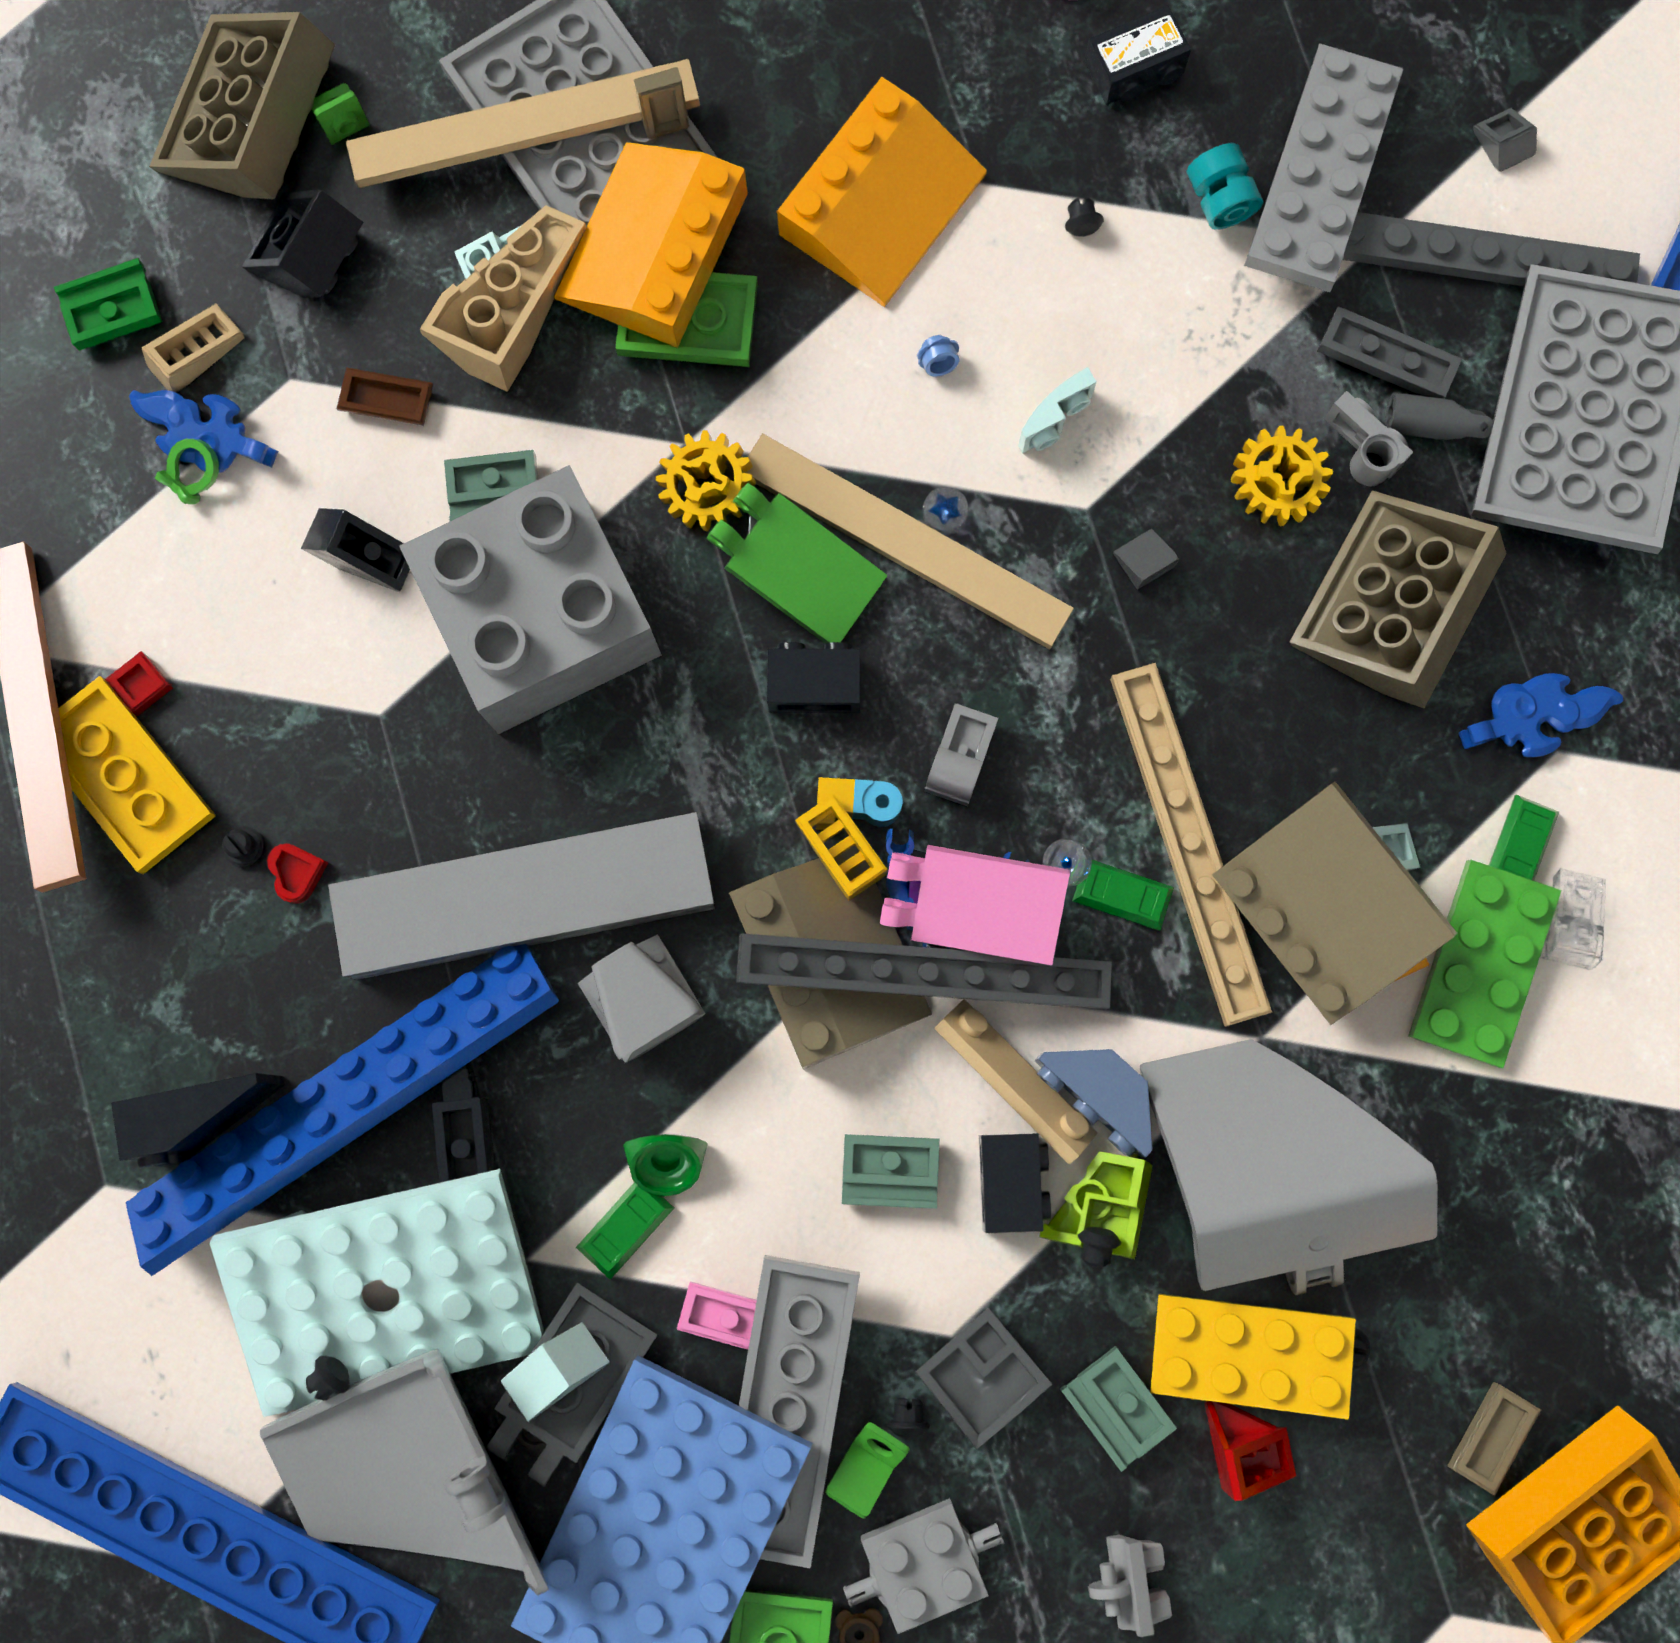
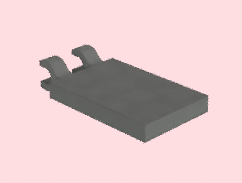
[486,1283,657,1487]

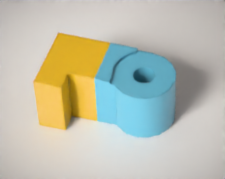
[816,777,903,830]

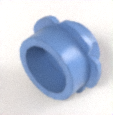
[917,335,959,377]

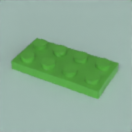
[1408,860,1562,1068]

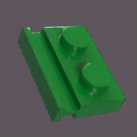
[54,258,163,351]

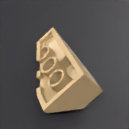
[420,205,586,392]

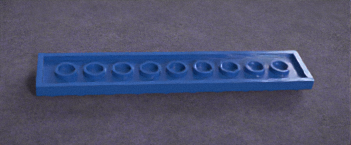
[125,944,559,1276]
[0,1382,440,1643]

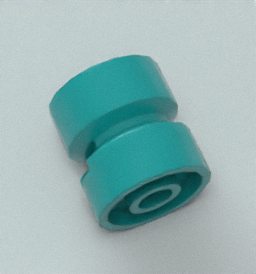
[1186,143,1264,230]

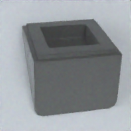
[1473,108,1537,171]
[1113,529,1179,590]

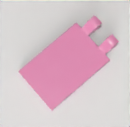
[880,845,1070,965]

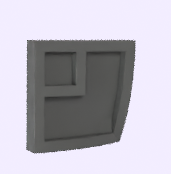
[915,1308,1052,1449]

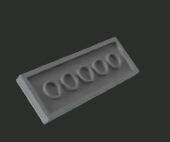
[1244,44,1403,292]
[739,1255,860,1569]

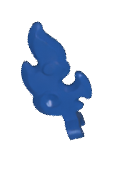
[129,390,279,473]
[1458,673,1624,758]

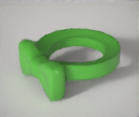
[155,439,219,505]

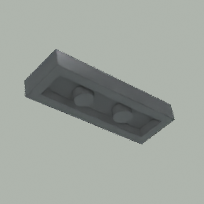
[1317,306,1462,399]

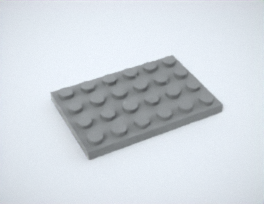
[439,0,717,236]
[1471,264,1680,554]

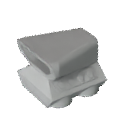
[578,935,706,1063]

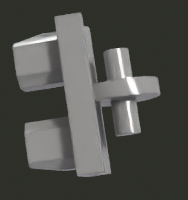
[1088,1534,1172,1637]

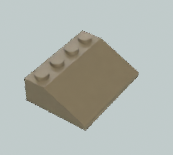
[149,12,335,199]
[1290,491,1506,708]
[1212,781,1457,1025]
[729,846,932,1070]

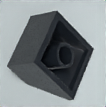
[242,189,364,297]

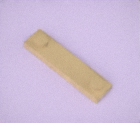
[935,999,1098,1165]

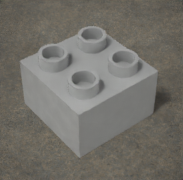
[399,465,662,734]

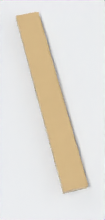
[346,59,700,188]
[745,433,1074,650]
[1110,663,1272,1027]

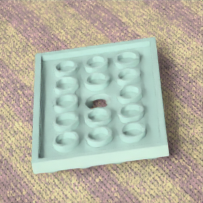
[209,1169,545,1417]

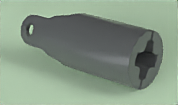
[1384,392,1494,440]

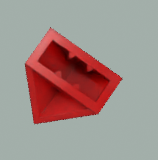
[1204,1400,1296,1501]

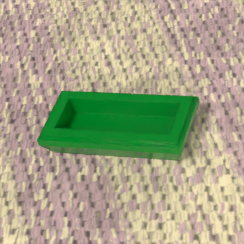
[1489,795,1559,881]
[1072,858,1174,931]
[576,1182,675,1280]

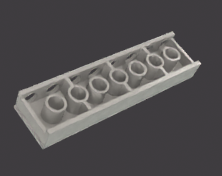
[328,812,715,980]

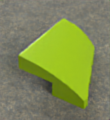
[1039,1151,1153,1259]

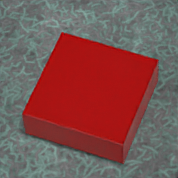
[105,651,173,716]

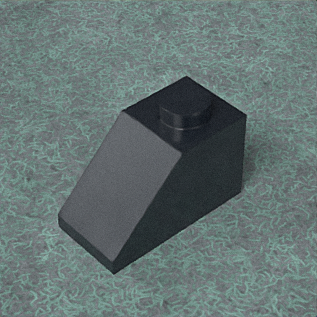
[301,508,410,592]

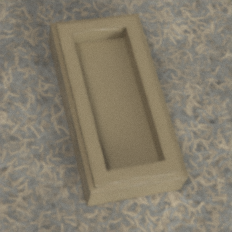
[634,67,690,139]
[1447,1382,1541,1495]

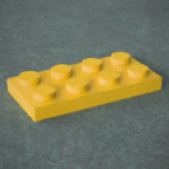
[58,676,216,874]
[1150,1294,1356,1419]

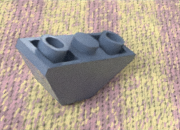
[1034,1049,1152,1157]

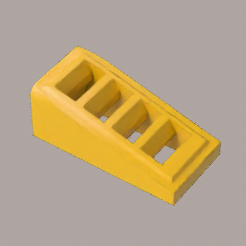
[795,794,887,901]

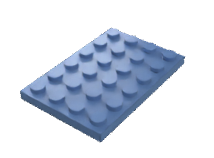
[511,1355,813,1643]

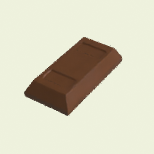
[336,367,433,426]

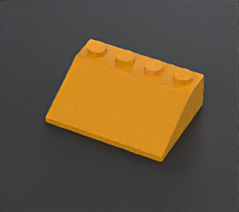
[777,77,987,307]
[555,142,748,348]
[1466,1405,1680,1643]

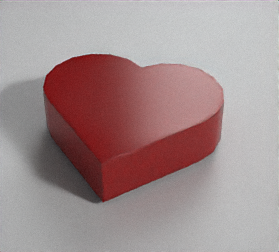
[267,843,329,904]

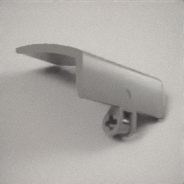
[1140,1039,1437,1295]
[260,1349,549,1596]

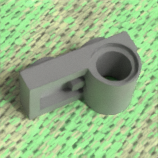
[1324,391,1413,486]
[924,703,998,807]

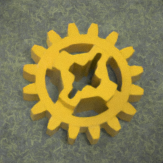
[1231,425,1333,526]
[656,430,756,531]

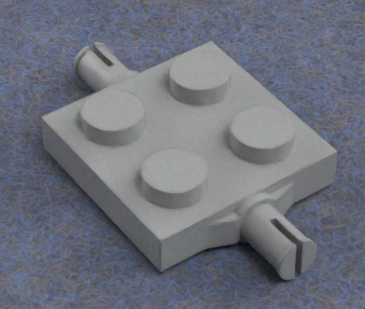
[843,1498,1004,1634]

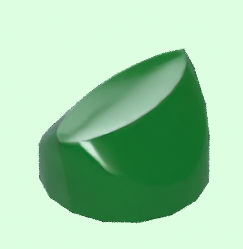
[623,1134,708,1196]

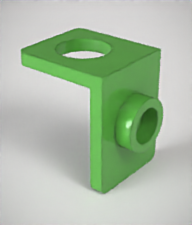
[312,83,370,145]
[825,1422,910,1518]

